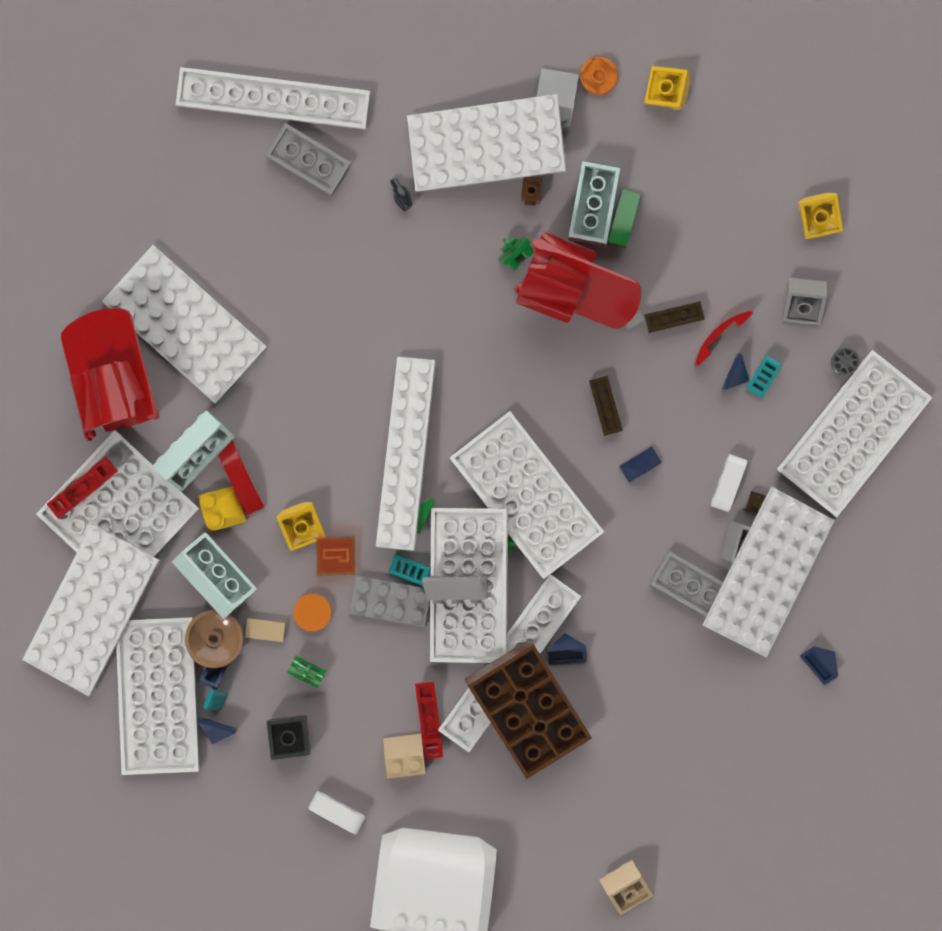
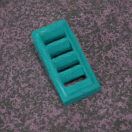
[746,355,782,398]
[388,555,430,585]
[203,688,228,710]

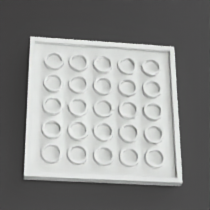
[36,430,200,557]

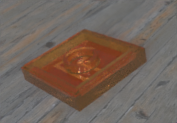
[316,536,355,576]

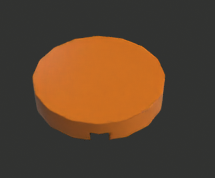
[580,57,618,95]
[293,593,332,632]

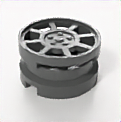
[830,348,860,376]

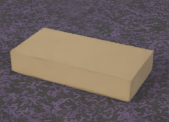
[245,618,286,642]

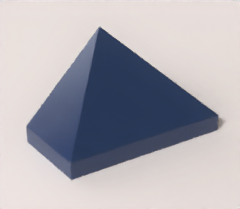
[721,353,750,391]
[619,446,662,482]
[548,633,587,664]
[800,646,838,685]
[199,664,229,690]
[198,717,237,744]

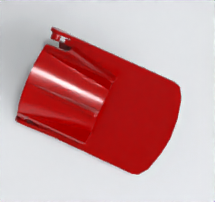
[514,231,642,329]
[61,308,160,441]

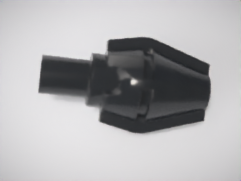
[390,178,413,211]

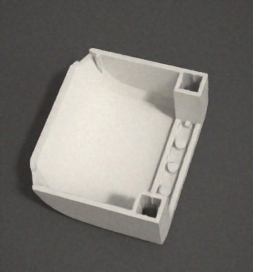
[370,828,497,931]

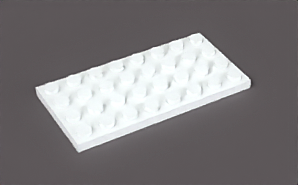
[407,94,566,192]
[102,245,267,404]
[776,350,932,517]
[450,411,604,579]
[702,487,835,658]
[430,508,508,663]
[22,524,160,696]
[116,617,199,775]

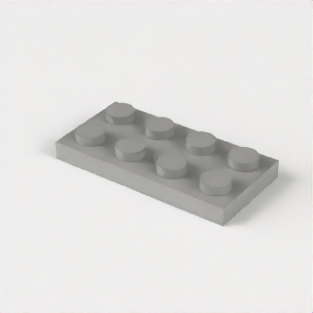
[266,123,351,196]
[650,551,723,616]
[349,576,430,627]

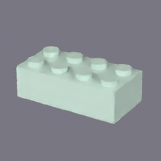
[568,161,620,246]
[153,410,235,492]
[172,532,257,619]

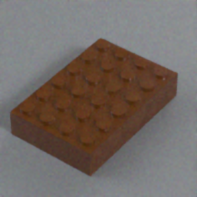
[464,639,592,779]

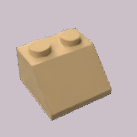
[383,734,426,779]
[599,860,653,916]

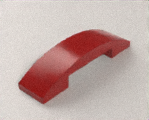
[694,311,754,368]
[218,440,265,516]
[47,456,118,519]
[415,681,443,760]

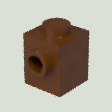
[521,177,542,206]

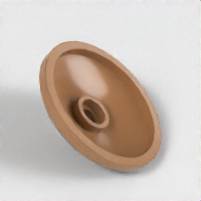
[185,610,243,668]

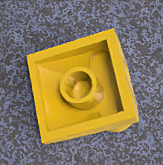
[644,66,691,110]
[798,193,843,239]
[198,486,246,533]
[276,502,326,551]

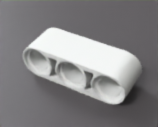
[710,454,747,512]
[308,791,366,835]

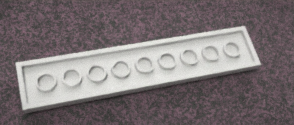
[175,67,370,130]
[376,357,436,551]
[438,574,581,752]

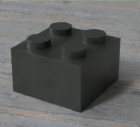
[266,715,311,760]

